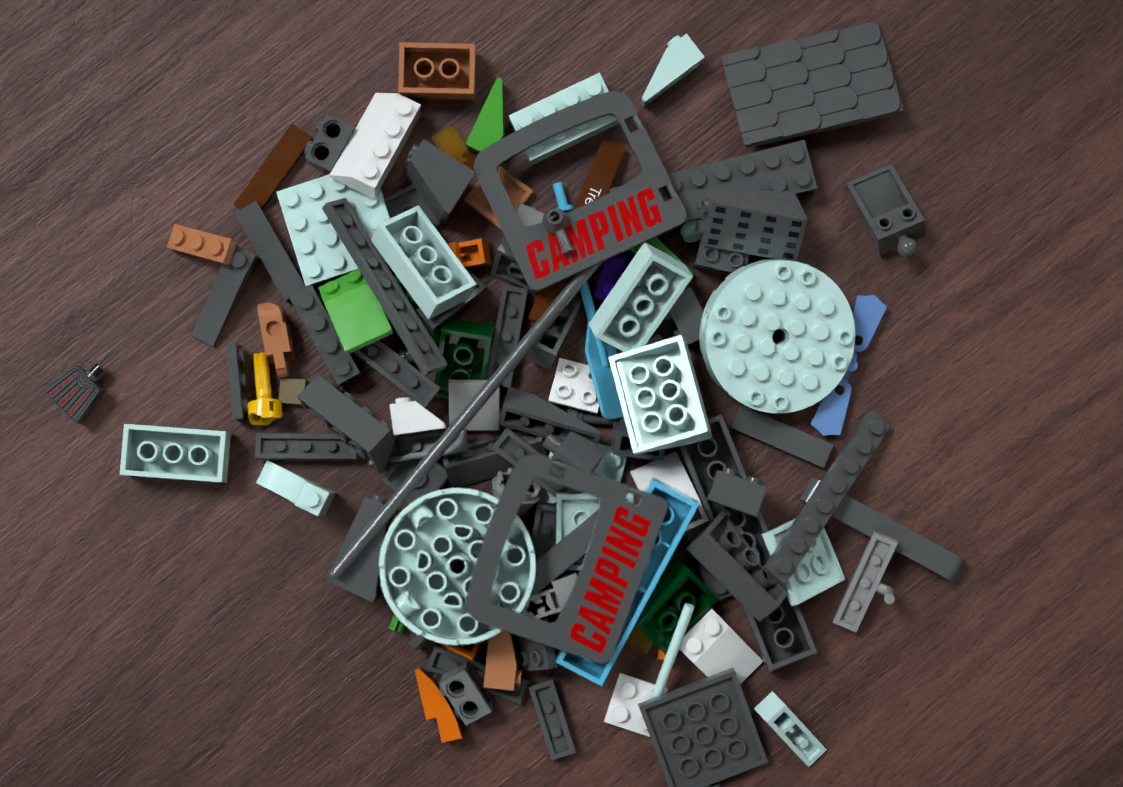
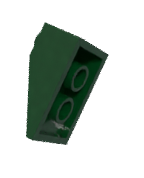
[435,318,495,400]
[635,558,718,655]

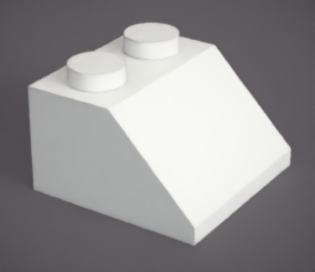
[390,397,447,436]

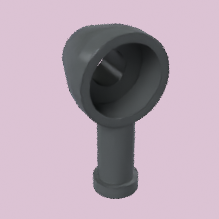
[542,208,575,255]

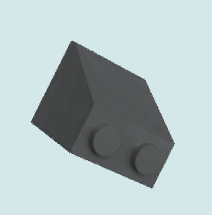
[405,139,475,225]
[490,203,555,295]

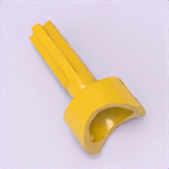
[247,352,283,426]

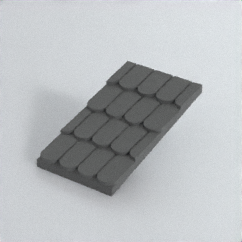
[721,22,905,148]

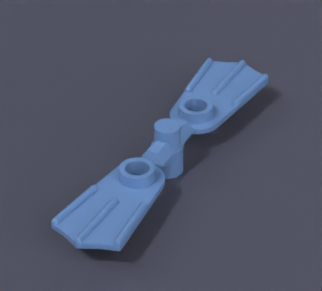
[810,295,887,436]

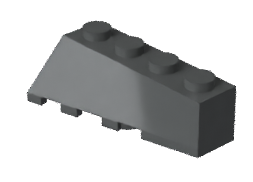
[297,375,395,474]
[686,507,788,622]

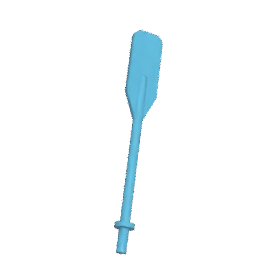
[553,182,624,420]

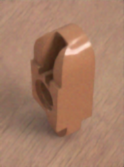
[258,302,295,378]

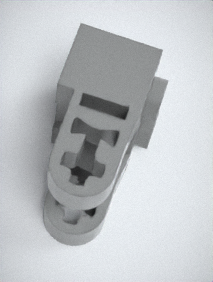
[522,572,577,619]

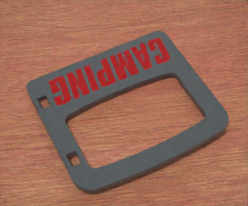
[474,91,687,291]
[466,453,667,663]

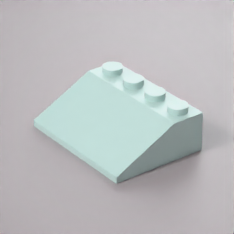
[608,335,713,454]

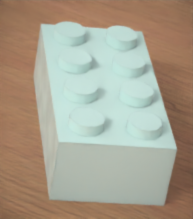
[509,73,619,166]
[371,205,477,320]
[589,242,693,352]
[120,424,231,483]

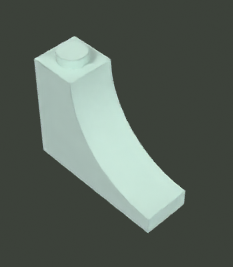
[256,460,336,516]

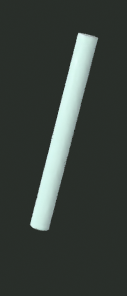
[651,603,694,698]

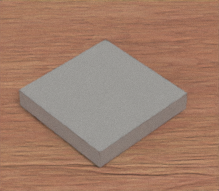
[449,380,500,431]

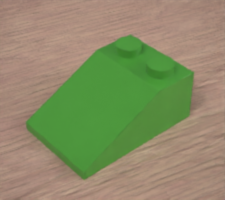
[318,269,393,354]

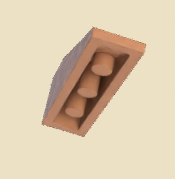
[483,630,523,691]

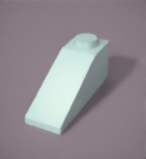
[641,33,705,107]
[754,691,827,767]

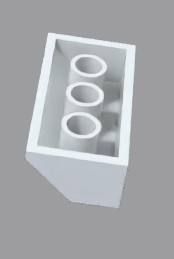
[329,93,421,199]

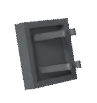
[512,616,560,671]

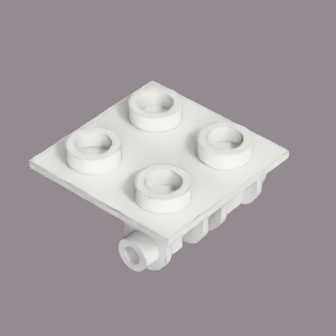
[548,358,599,414]

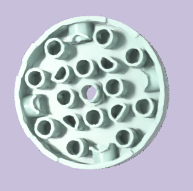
[699,259,855,413]
[379,488,536,645]

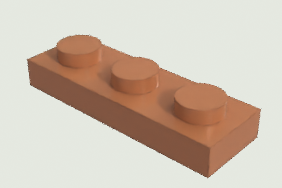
[167,224,237,265]

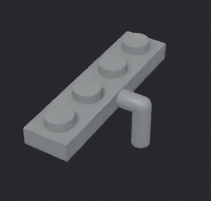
[833,531,898,632]

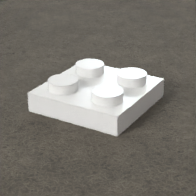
[604,673,668,737]

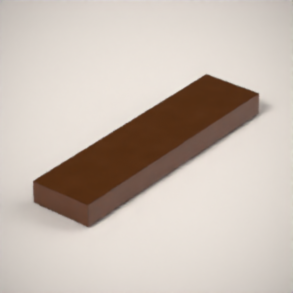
[234,124,313,209]

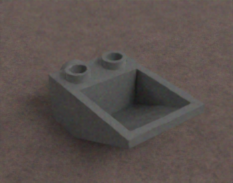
[846,164,925,258]

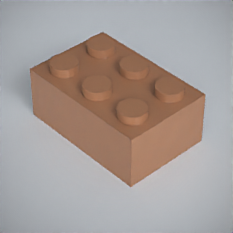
[398,42,476,100]

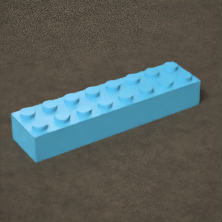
[556,476,699,686]

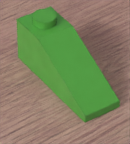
[465,77,504,154]

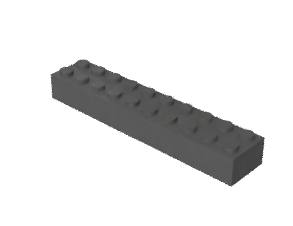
[678,414,817,671]

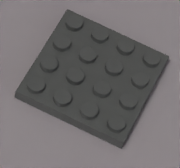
[638,668,768,787]

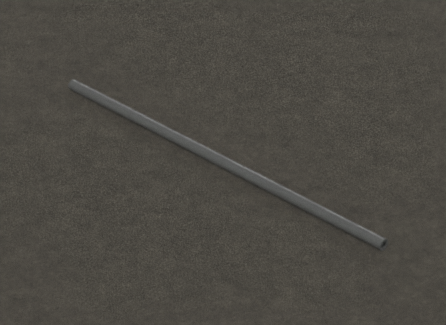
[329,262,602,580]

